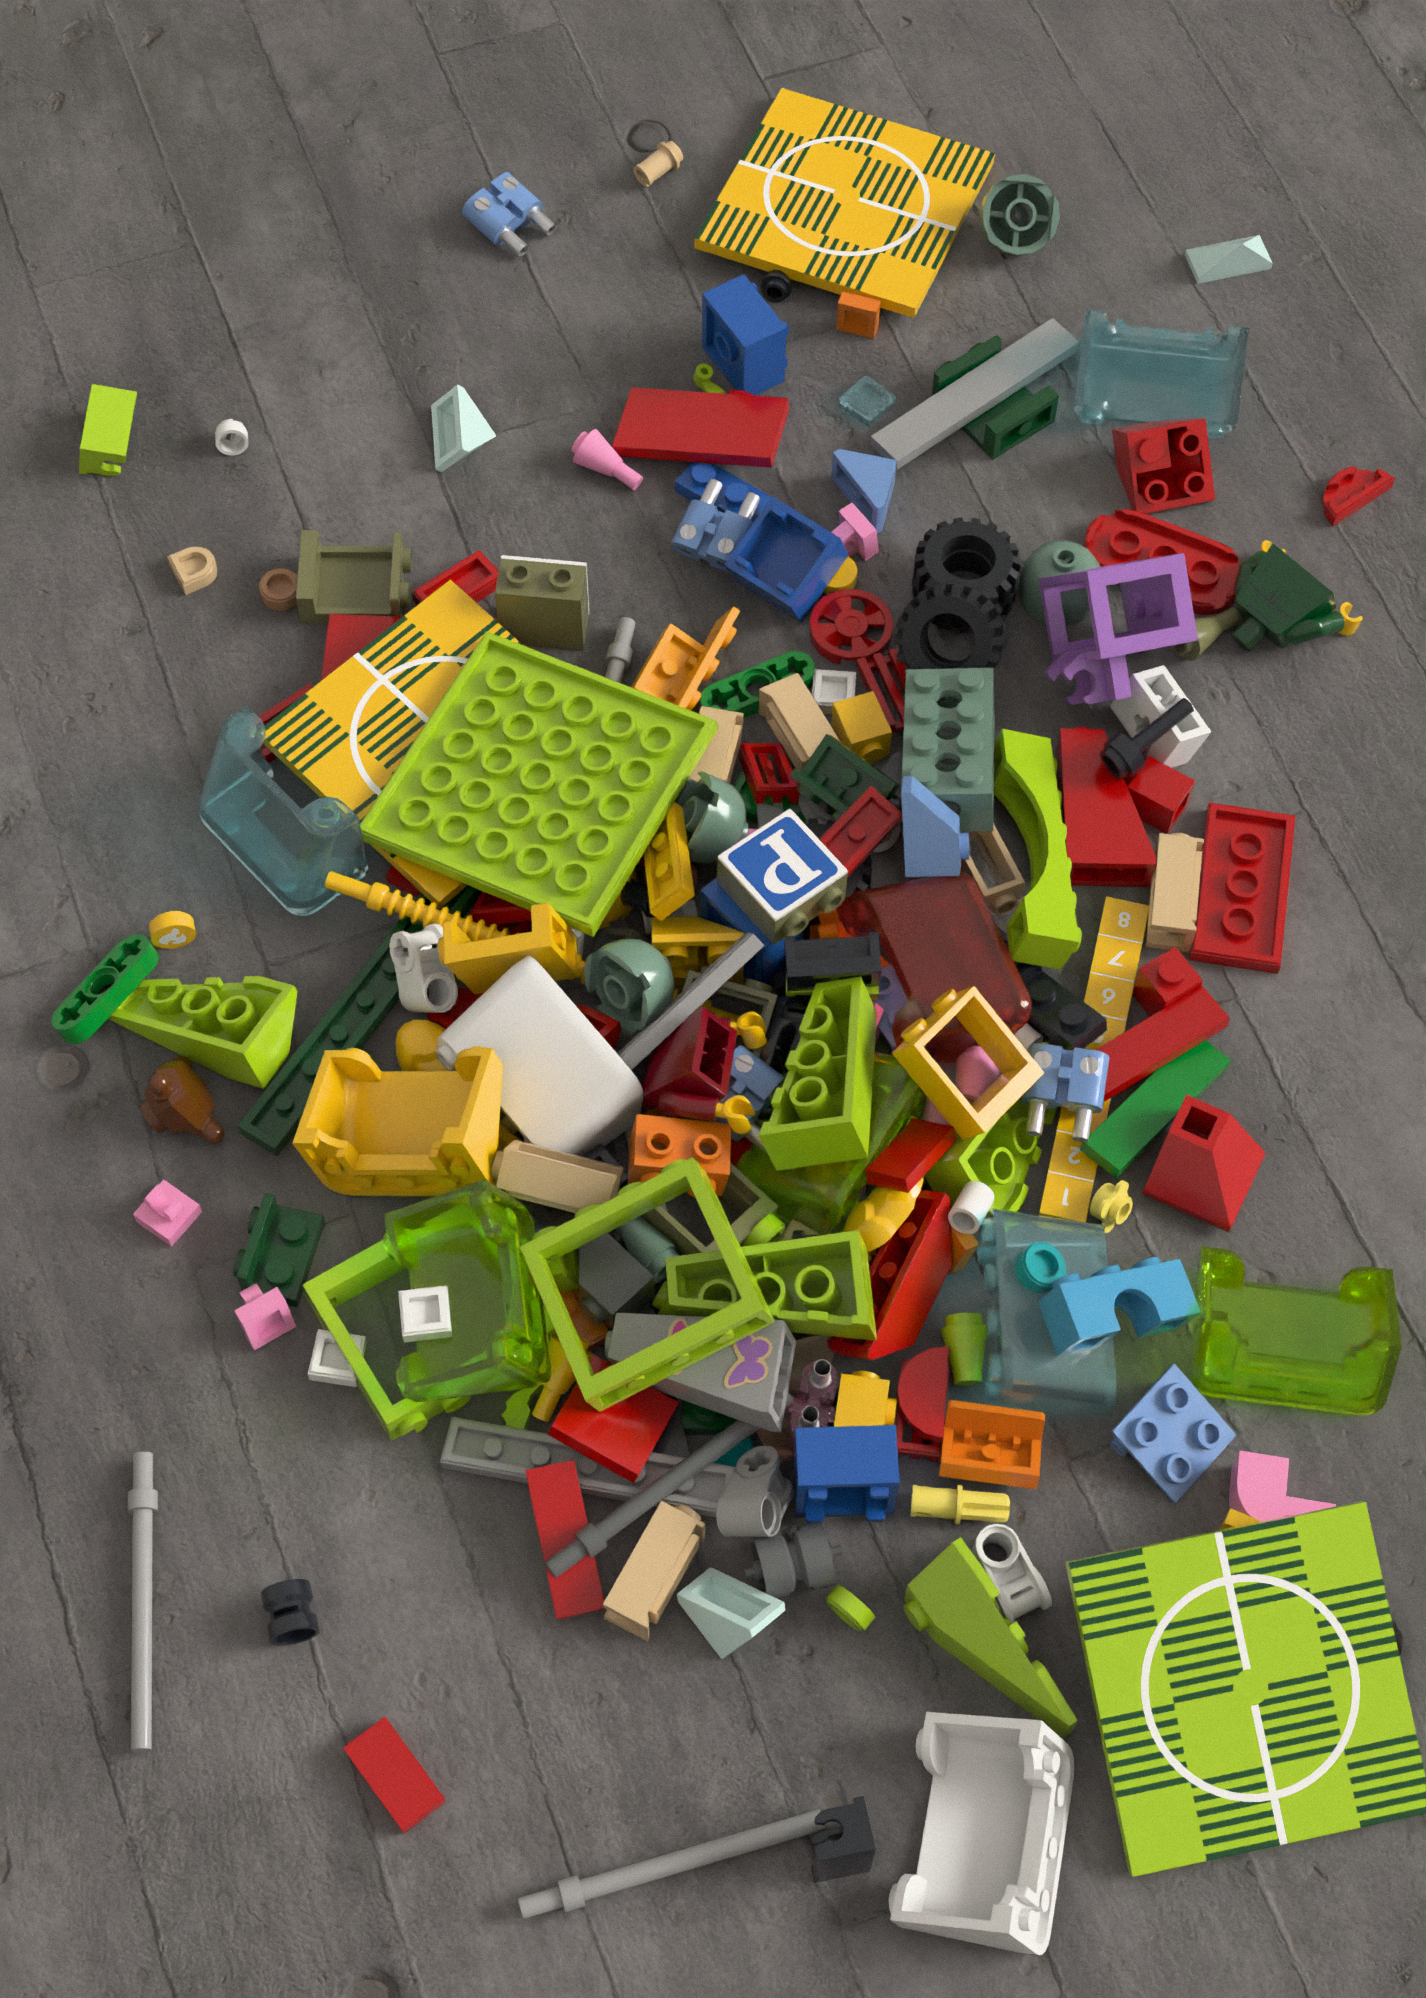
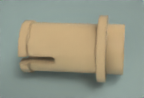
[633,141,683,187]

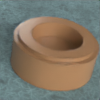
[259,568,298,611]

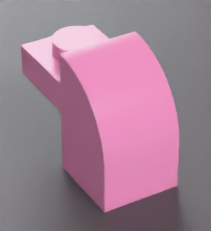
[1229,1451,1336,1521]

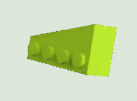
[758,976,877,1171]
[665,1230,877,1341]

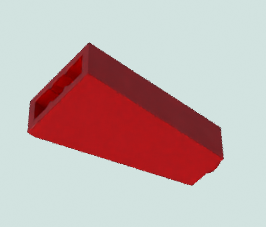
[1055,726,1156,887]

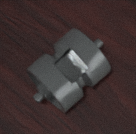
[743,1521,843,1599]

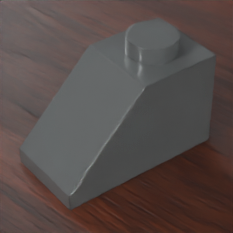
[579,1233,655,1330]

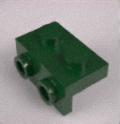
[790,734,900,820]

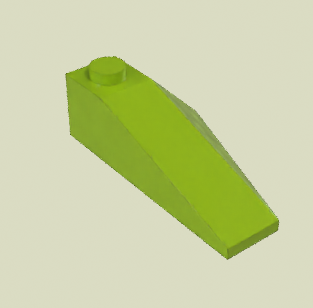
[108,976,298,1089]
[924,1042,1058,1232]
[903,1537,1078,1739]

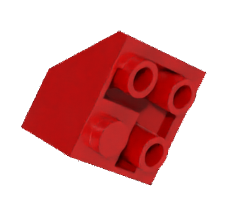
[1112,417,1215,514]
[1142,1094,1266,1233]

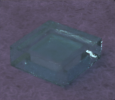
[839,375,896,428]

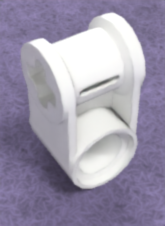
[389,923,458,1013]
[971,1524,1052,1622]

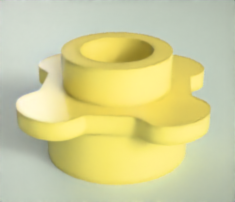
[1090,1180,1133,1233]

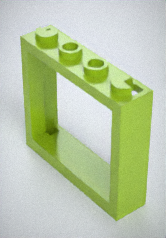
[520,1157,775,1412]
[302,1197,558,1441]

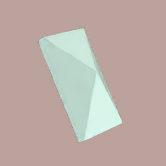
[1185,235,1273,284]
[431,384,496,472]
[677,1567,785,1659]

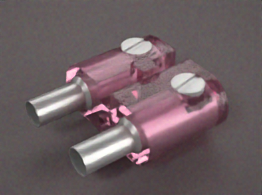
[787,1359,838,1451]

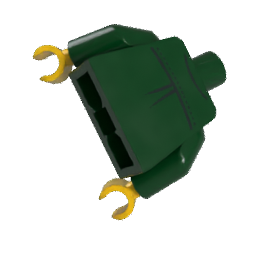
[1231,540,1363,652]

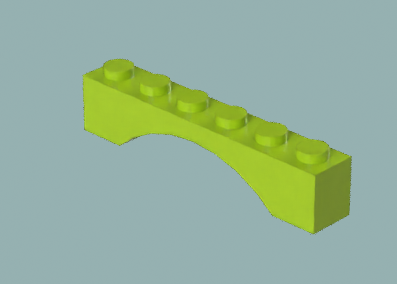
[994,728,1082,970]

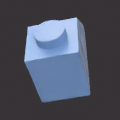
[901,776,970,877]

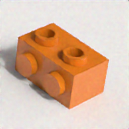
[628,1114,731,1198]

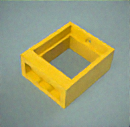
[892,986,1044,1140]

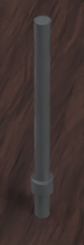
[544,1392,794,1579]

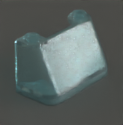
[1073,310,1249,438]
[198,705,369,916]

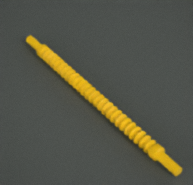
[324,871,740,1022]

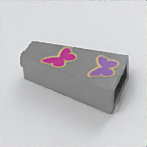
[605,1313,796,1432]

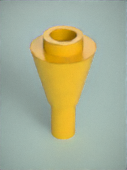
[532,1336,594,1422]

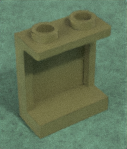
[296,530,412,624]

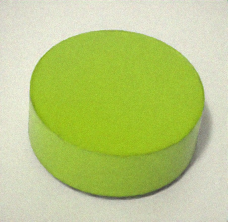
[741,1213,785,1247]
[826,1584,876,1632]

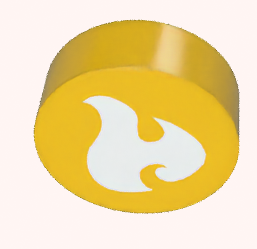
[149,911,196,949]

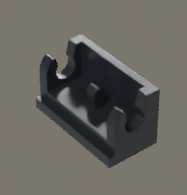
[784,931,882,992]
[811,1796,876,1883]

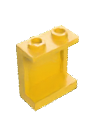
[438,903,579,994]

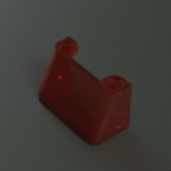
[836,872,1032,1063]

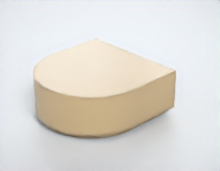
[167,547,217,595]

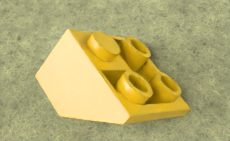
[652,916,744,989]

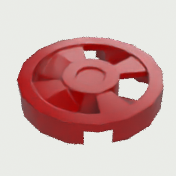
[809,589,894,666]

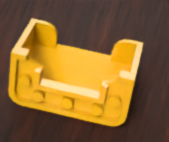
[292,1046,503,1197]

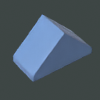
[831,449,897,533]

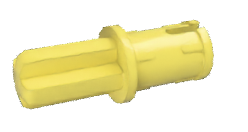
[910,1485,1010,1525]

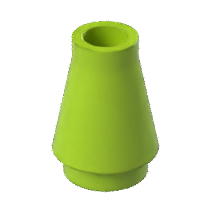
[940,1313,988,1386]

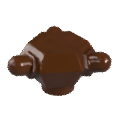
[139,1055,224,1144]

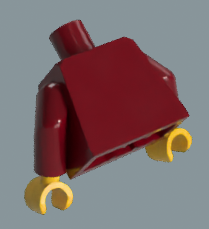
[641,1006,767,1134]

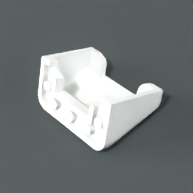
[435,956,644,1157]
[889,1712,1074,1955]

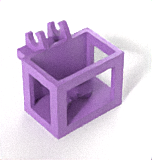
[1038,553,1198,705]

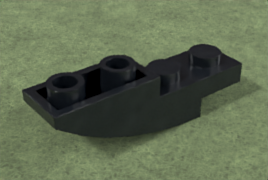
[946,913,1107,1051]

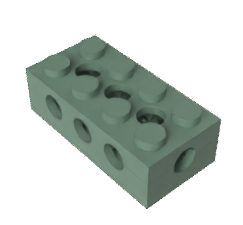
[901,668,995,832]

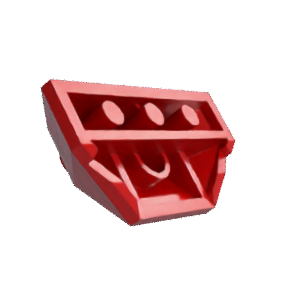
[827,1190,952,1360]

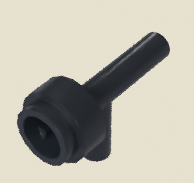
[1100,698,1194,780]

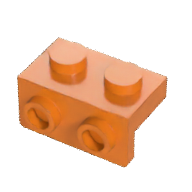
[939,1400,1045,1490]

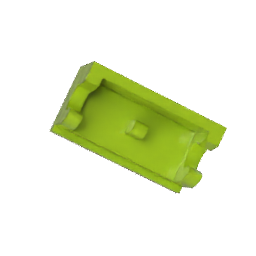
[79,384,137,476]

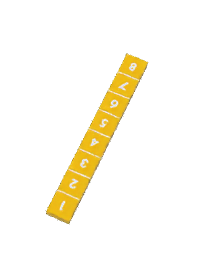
[1038,896,1150,1230]

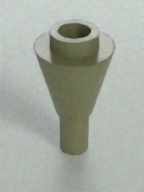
[1172,608,1241,661]

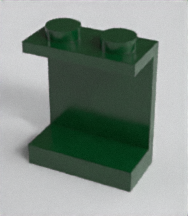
[932,335,1059,460]

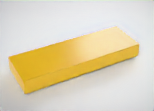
[644,802,695,921]

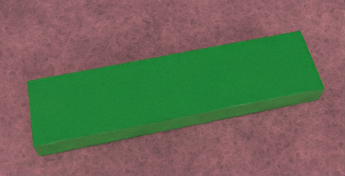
[1080,1040,1231,1178]

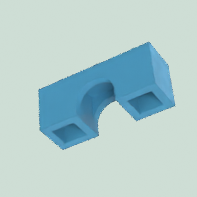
[1037,1257,1201,1356]

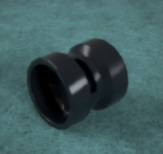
[261,1579,320,1646]

